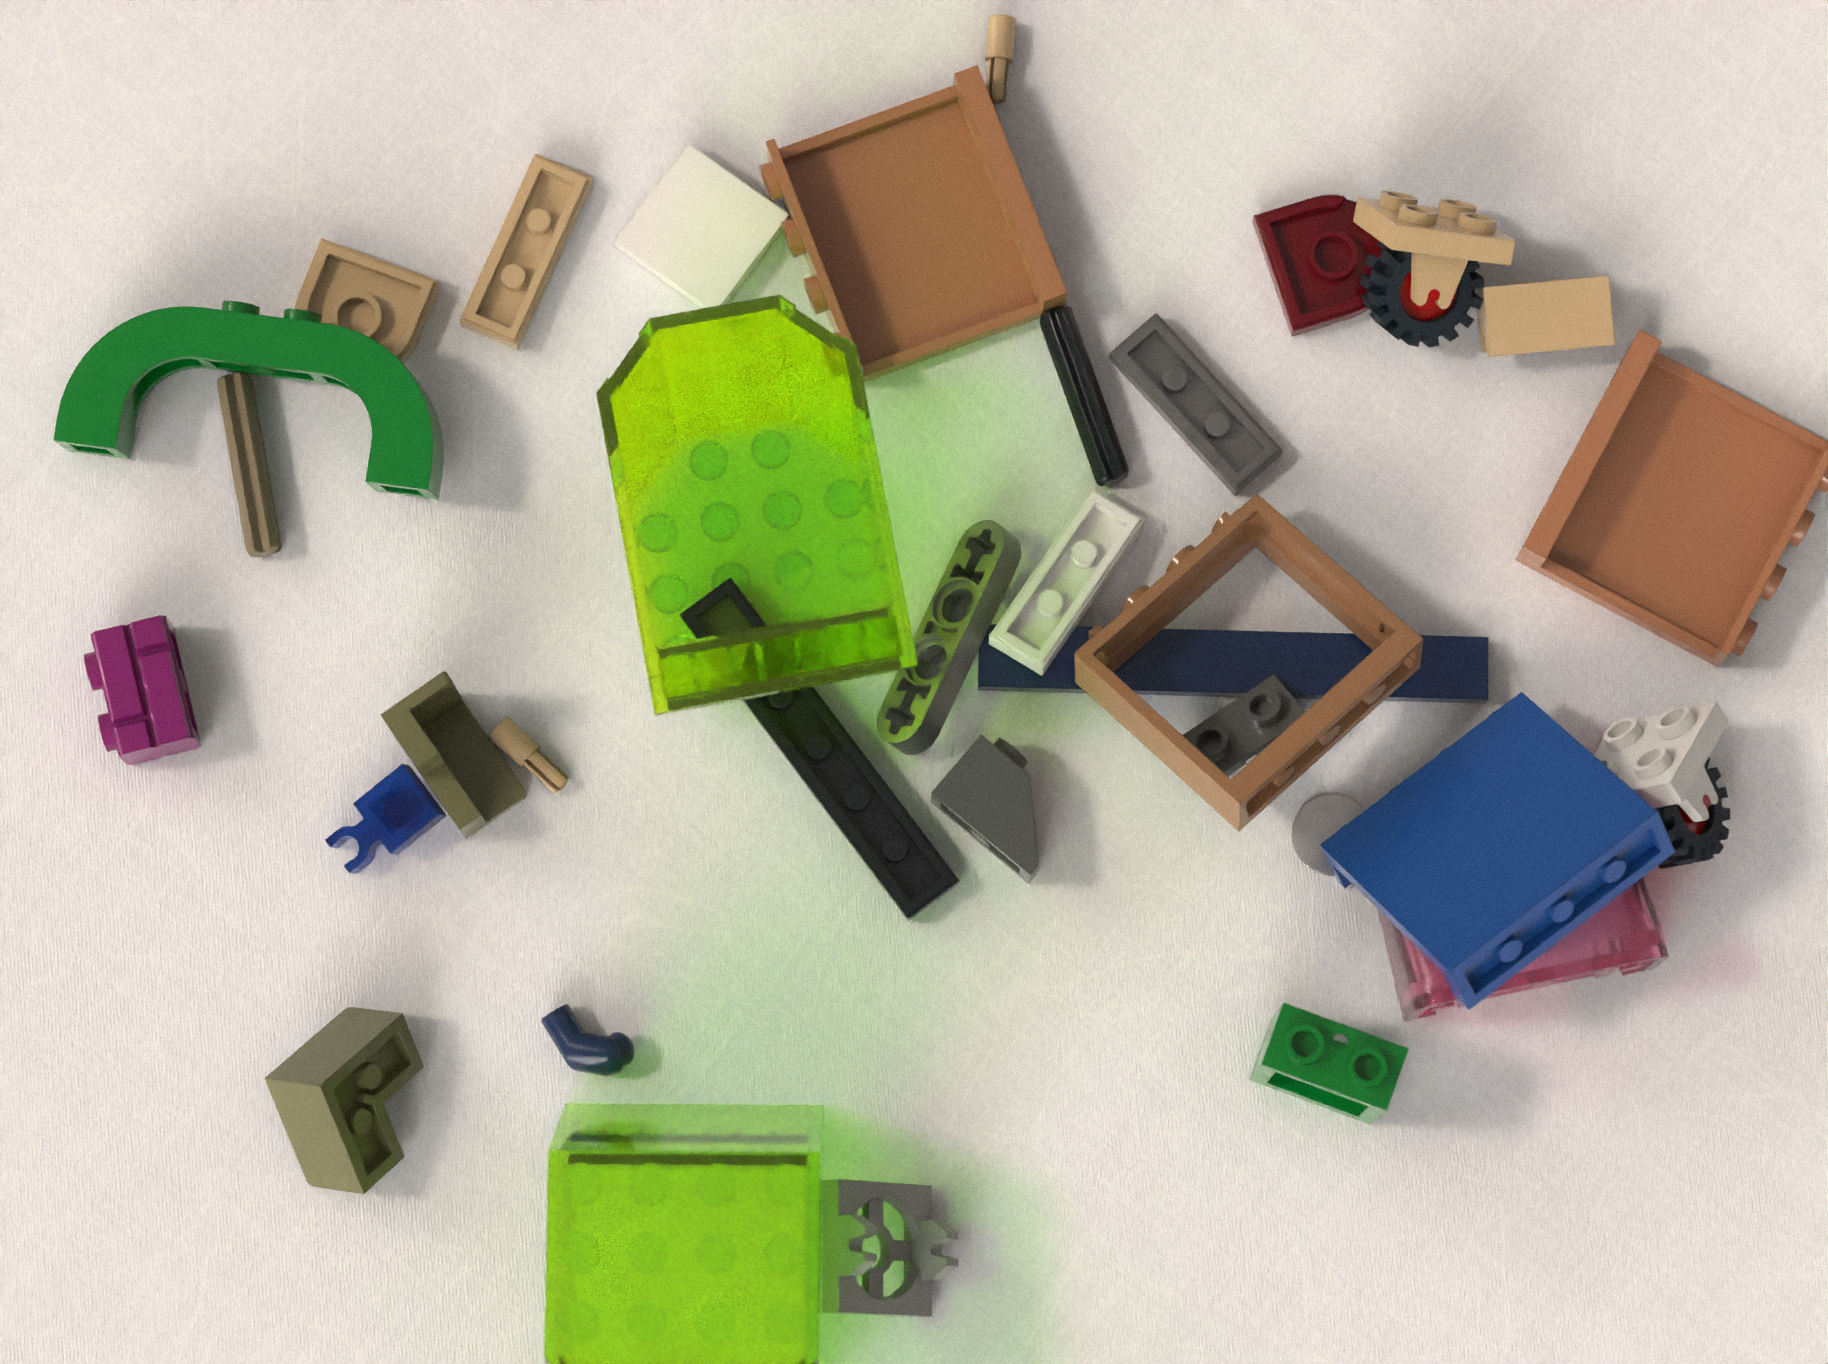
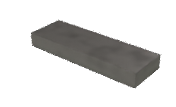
[1109,313,1283,496]

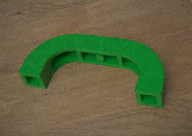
[53,301,444,500]

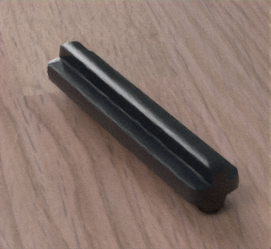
[1039,306,1129,486]

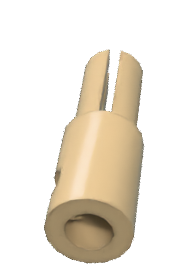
[985,14,1016,104]
[489,716,569,793]

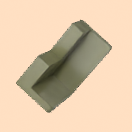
[380,671,527,839]
[264,1007,424,1194]

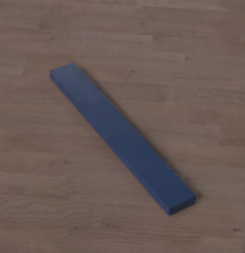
[978,624,1488,704]

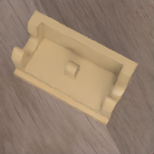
[1475,275,1615,358]

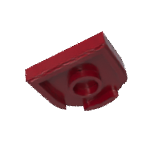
[1252,195,1383,337]

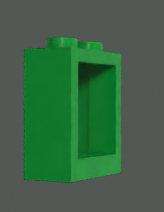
[1249,1002,1408,1125]

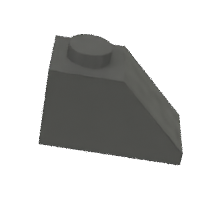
[931,734,1039,884]

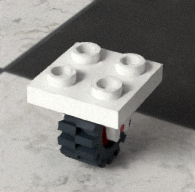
[1594,702,1730,869]

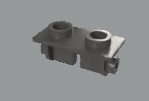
[1183,674,1306,776]

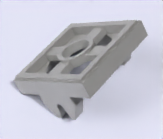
[822,1179,958,1317]

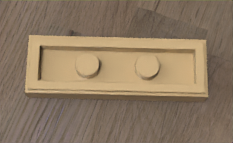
[459,154,594,350]

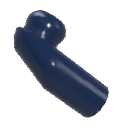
[541,1004,635,1076]

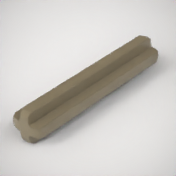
[217,372,282,557]

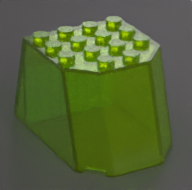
[596,295,918,716]
[544,1103,824,1364]

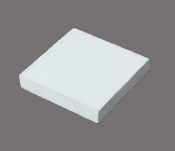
[614,143,790,318]

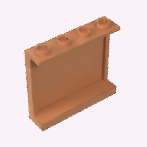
[759,65,1068,386]
[1515,330,1828,667]

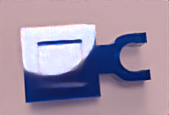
[325,764,447,875]

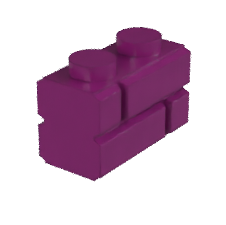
[84,615,201,765]

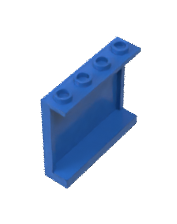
[1320,692,1675,1010]

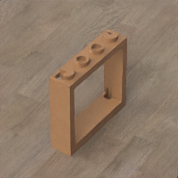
[1074,494,1423,832]

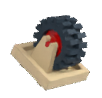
[1353,191,1516,347]

